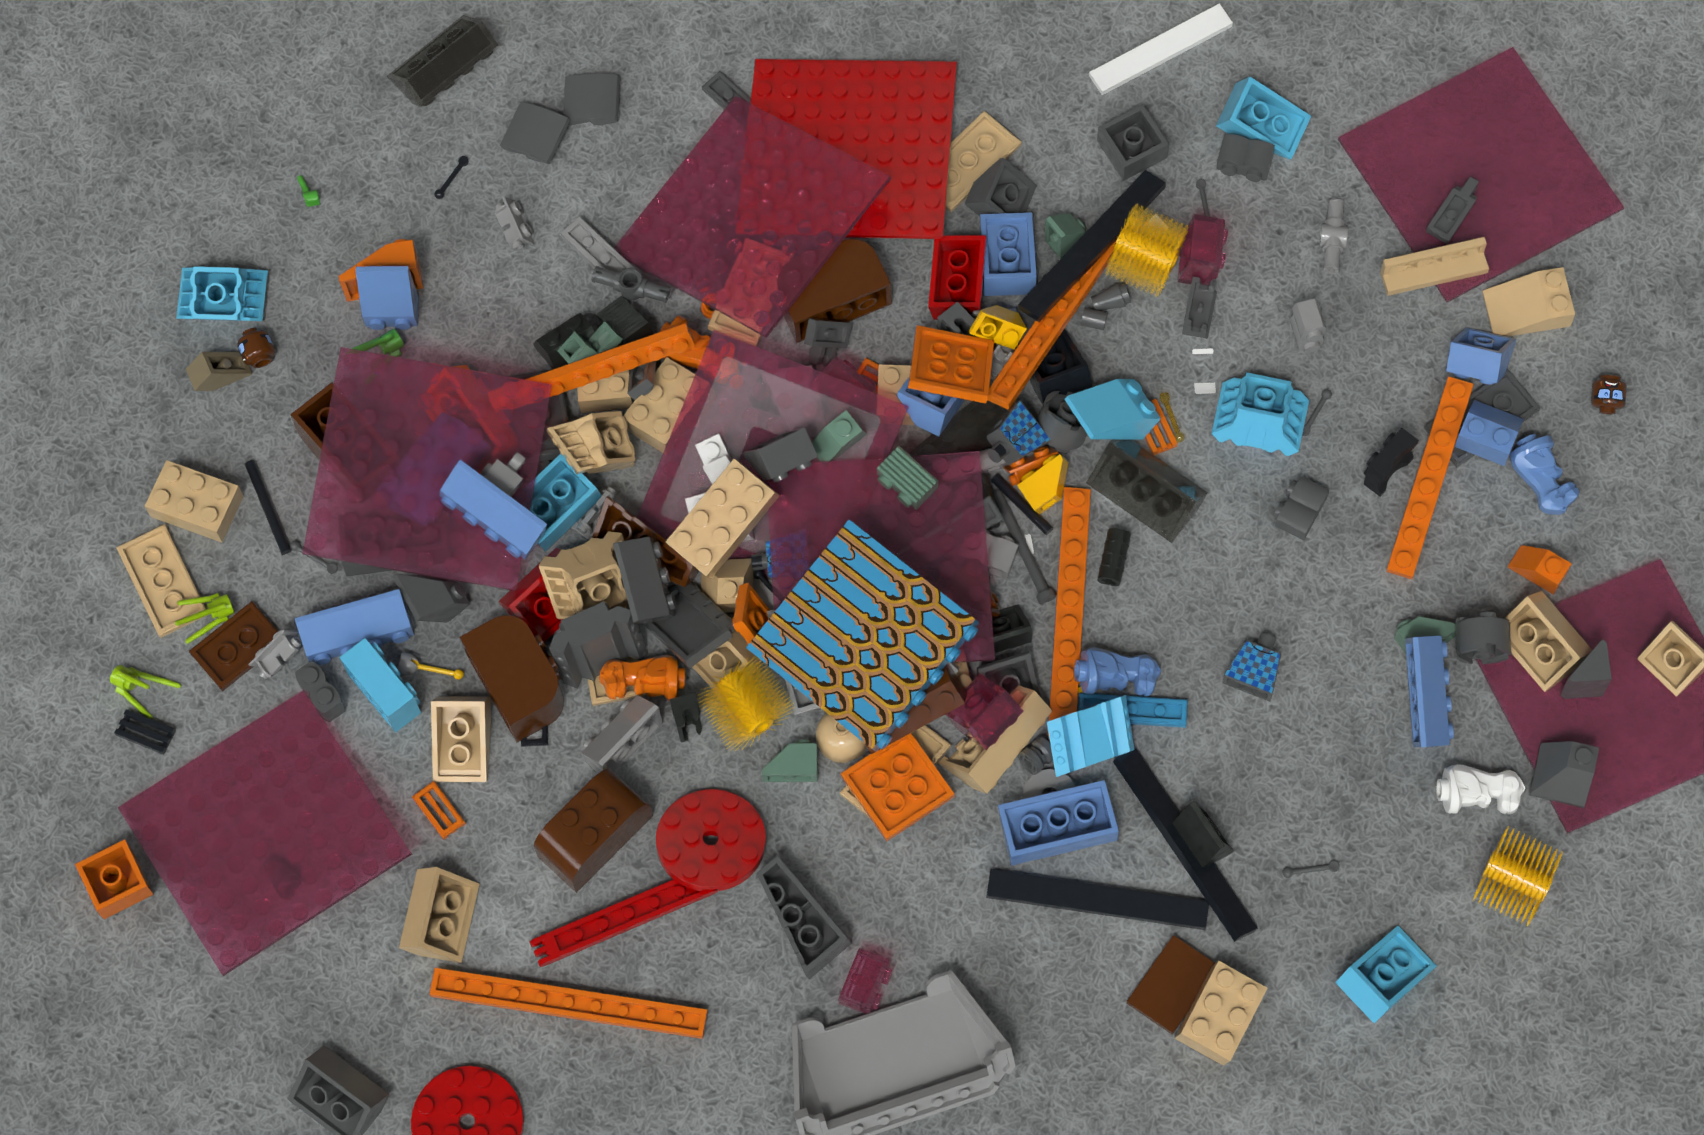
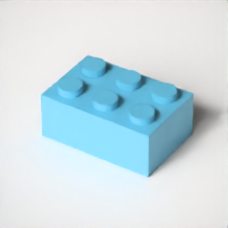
[514,453,602,552]
[339,638,421,733]

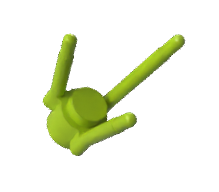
[175,593,234,644]
[110,665,181,719]

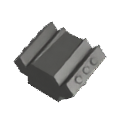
[549,601,646,689]

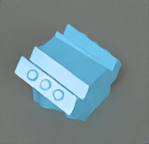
[176,266,268,321]
[1211,372,1309,456]
[1047,695,1135,777]

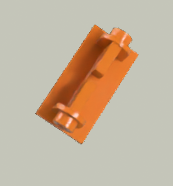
[1003,446,1058,486]

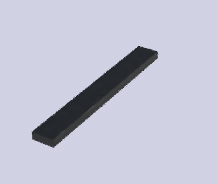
[1018,170,1166,322]
[1113,749,1258,942]
[986,869,1209,930]

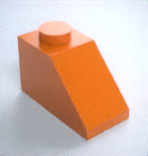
[1507,545,1572,595]

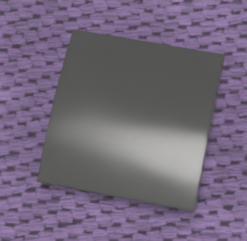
[563,73,620,125]
[500,101,570,164]

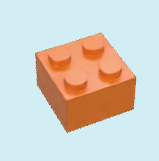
[75,839,154,919]

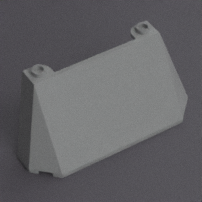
[792,970,1016,1135]

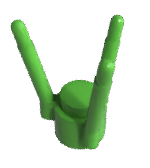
[346,329,404,385]

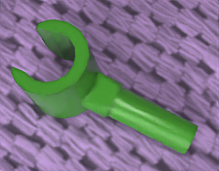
[297,175,320,207]

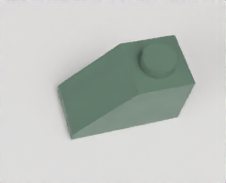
[1045,213,1086,259]
[812,410,867,468]
[1394,616,1456,654]
[762,740,818,782]

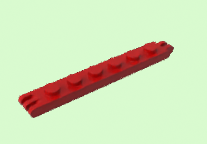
[530,879,718,967]

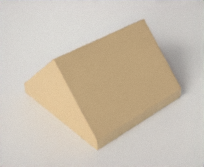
[1637,620,1704,697]

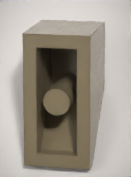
[186,352,252,391]

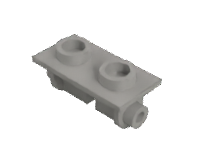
[494,196,535,251]
[571,487,624,540]
[249,629,302,679]

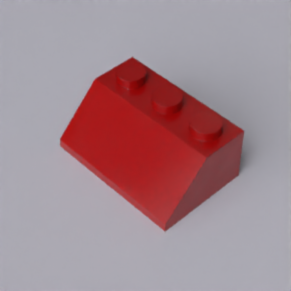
[928,235,987,320]
[498,548,563,643]

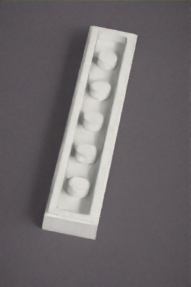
[1089,3,1233,95]

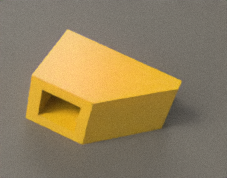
[969,305,1027,350]
[1017,454,1069,514]

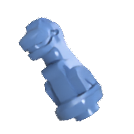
[1510,434,1579,515]
[1074,647,1161,697]

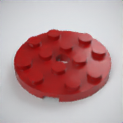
[656,789,766,891]
[411,1066,524,1135]

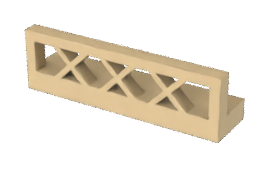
[1380,237,1489,296]

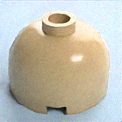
[815,713,867,763]

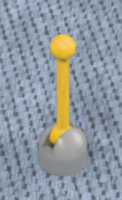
[398,652,464,680]

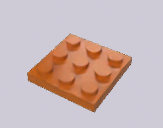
[908,325,994,404]
[840,733,955,841]

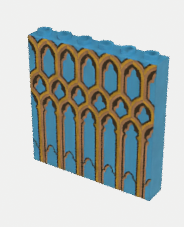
[746,520,979,752]

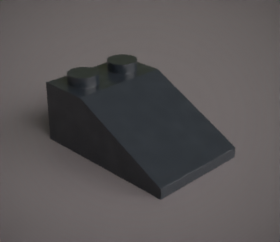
[1015,328,1092,405]

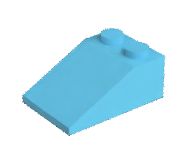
[1216,77,1311,160]
[1064,379,1161,440]
[1335,926,1437,1023]

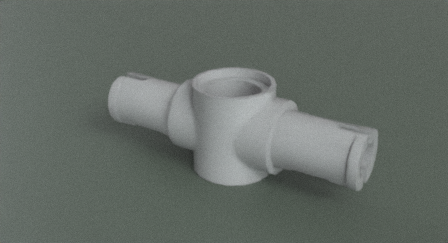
[1319,199,1348,274]

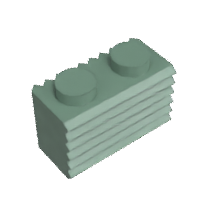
[877,446,939,510]

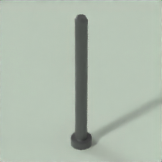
[993,489,1056,604]

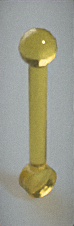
[1160,392,1185,443]

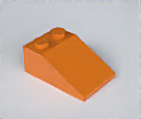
[338,239,423,302]

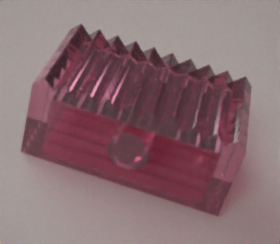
[838,948,893,1014]

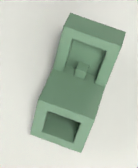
[557,321,623,364]

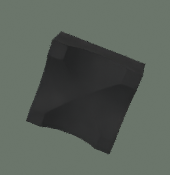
[1364,428,1419,497]

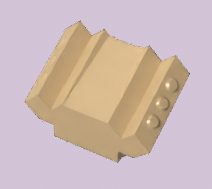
[546,411,636,475]
[539,531,627,619]

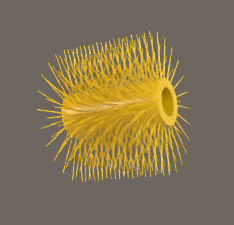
[1105,204,1188,297]
[696,657,794,751]
[1473,826,1563,926]

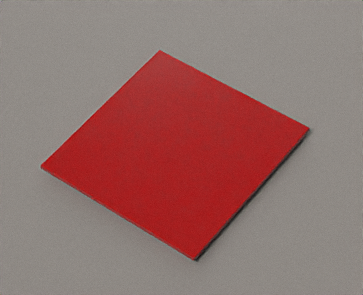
[736,59,957,239]

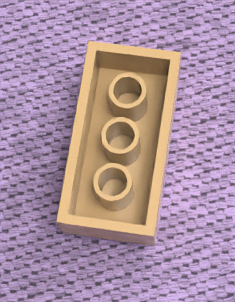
[666,459,780,578]

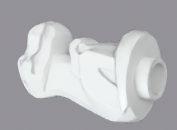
[1436,764,1525,815]

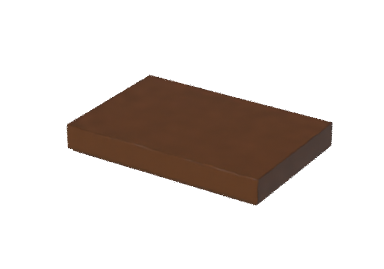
[189,601,278,692]
[1126,935,1215,1035]

